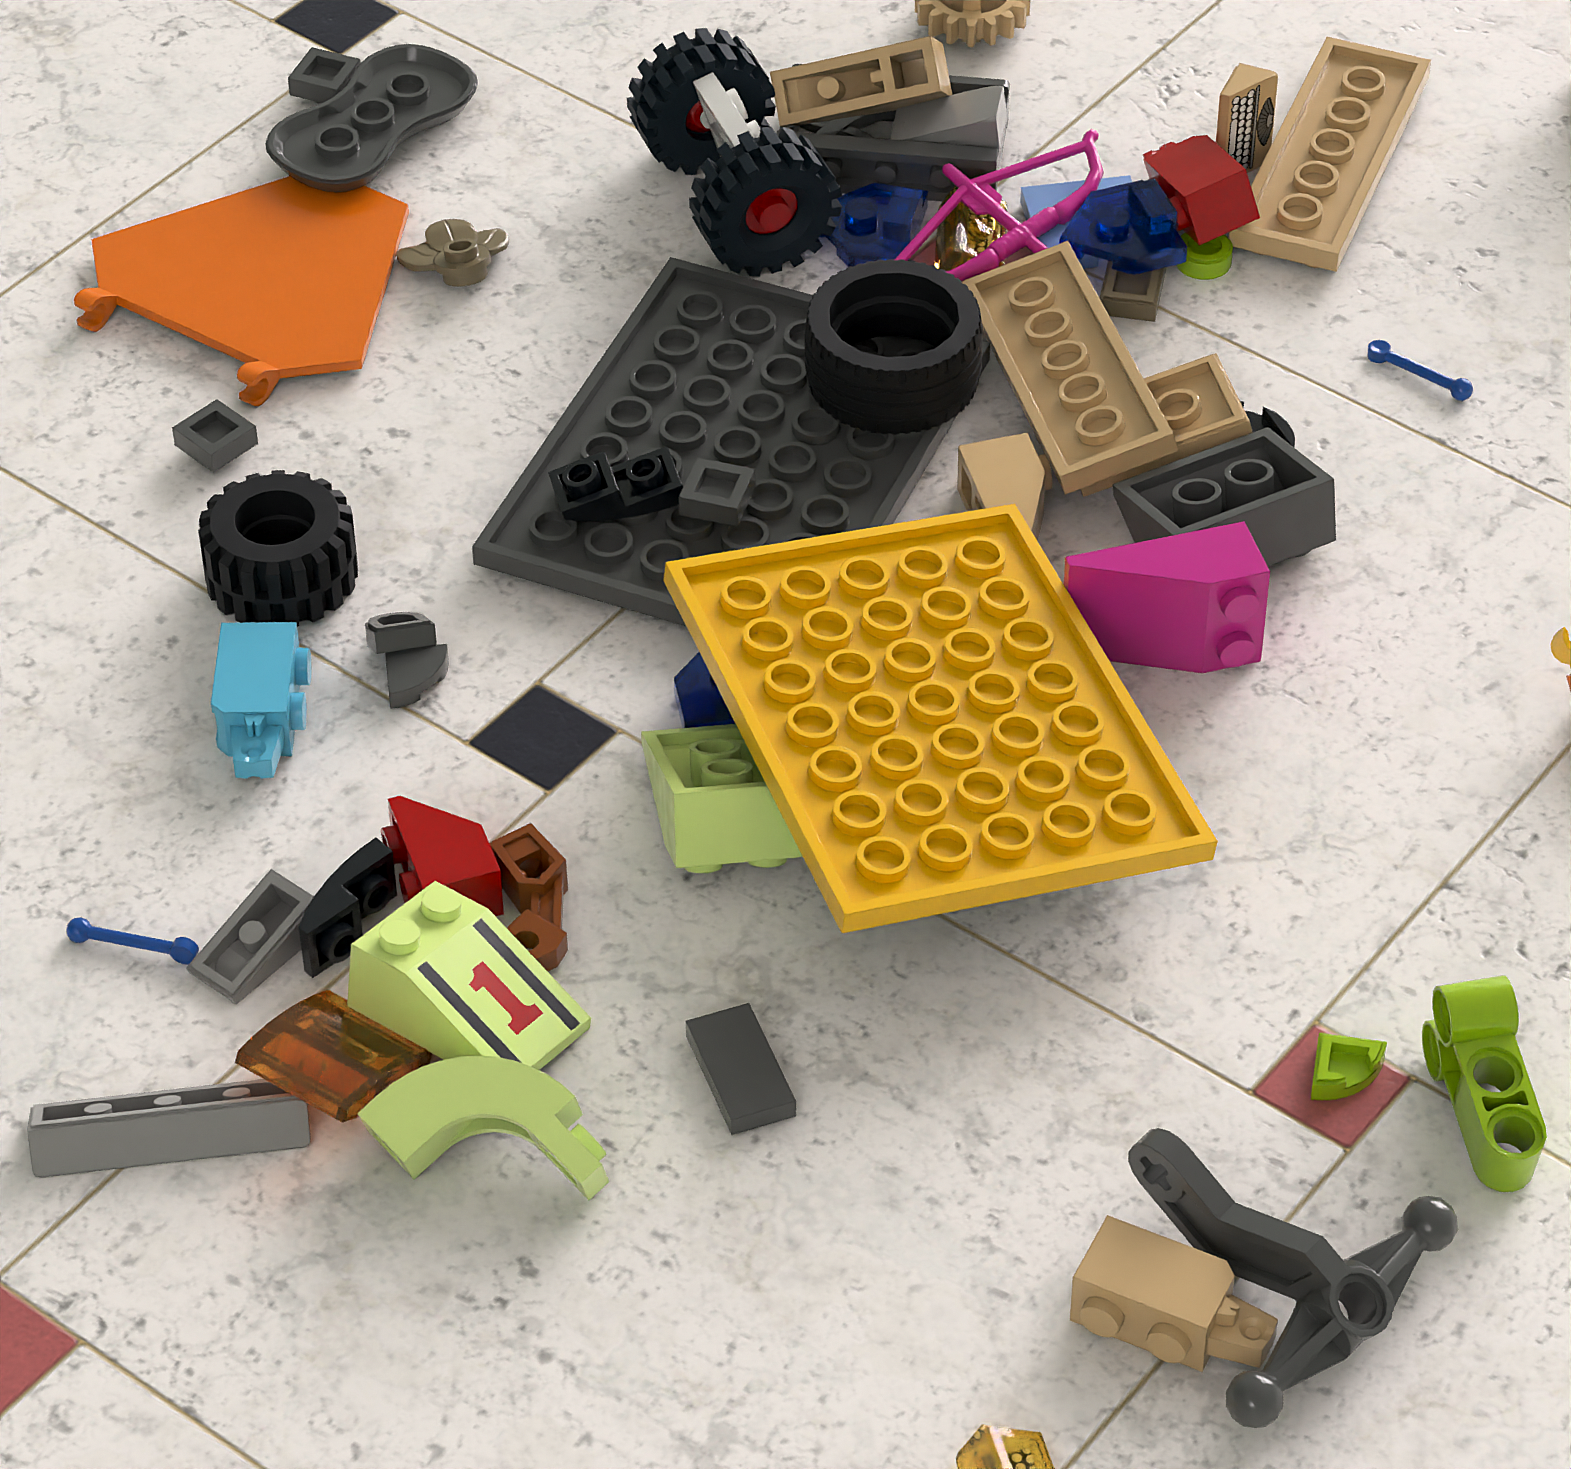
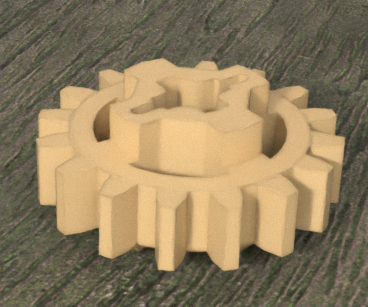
[915,0,1030,47]

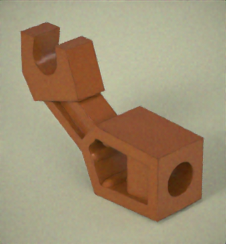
[489,823,568,972]

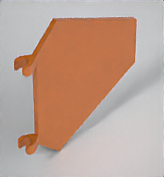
[74,176,409,406]

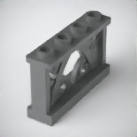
[776,64,1010,203]

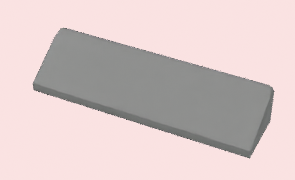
[27,1075,311,1177]

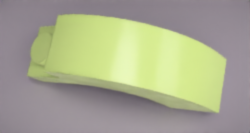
[357,1056,609,1200]

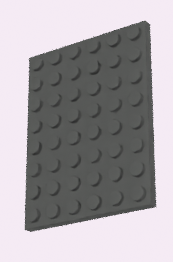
[472,257,990,626]

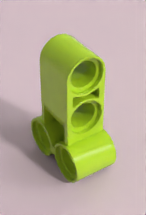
[1422,975,1547,1192]

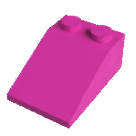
[1064,521,1270,673]

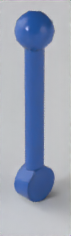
[1367,340,1473,401]
[66,917,199,965]

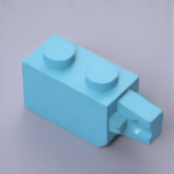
[211,622,312,779]

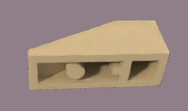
[770,36,952,127]
[957,433,1052,541]

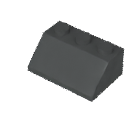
[1112,427,1336,566]

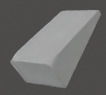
[890,86,1007,151]
[186,869,314,1004]

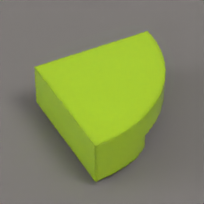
[1310,1033,1387,1100]

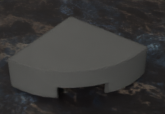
[385,644,449,709]

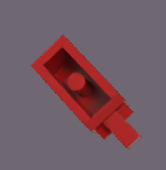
[1143,135,1260,246]

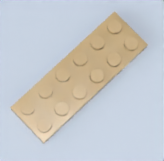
[1228,36,1431,272]
[962,241,1178,495]

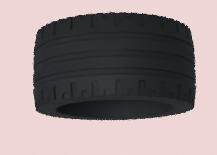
[805,259,983,435]

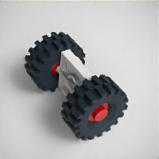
[627,28,842,277]

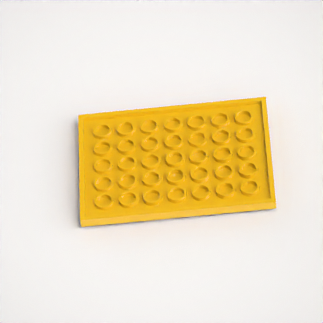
[664,504,1218,933]

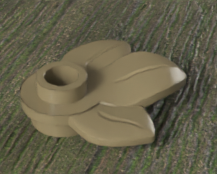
[396,219,509,287]

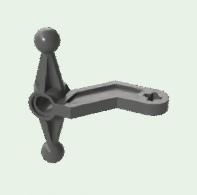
[1128,1128,1458,1428]

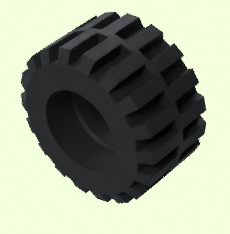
[198,470,358,627]

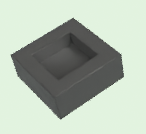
[288,47,361,104]
[172,399,258,473]
[679,457,756,527]

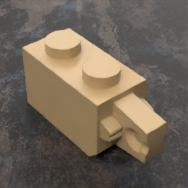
[1070,1215,1278,1372]

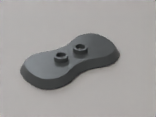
[265,44,478,193]

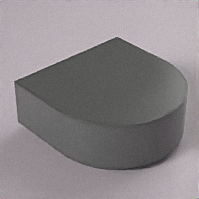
[365,612,437,654]

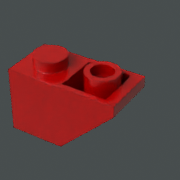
[381,796,504,916]

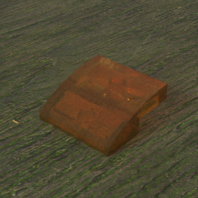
[235,990,432,1123]

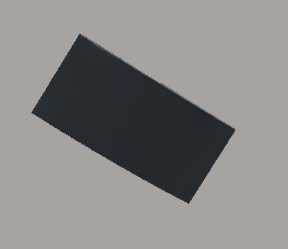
[548,446,683,521]
[299,837,397,978]

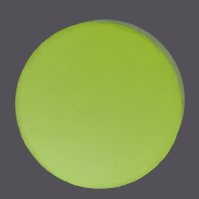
[1175,233,1233,280]

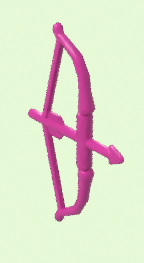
[894,129,1104,281]

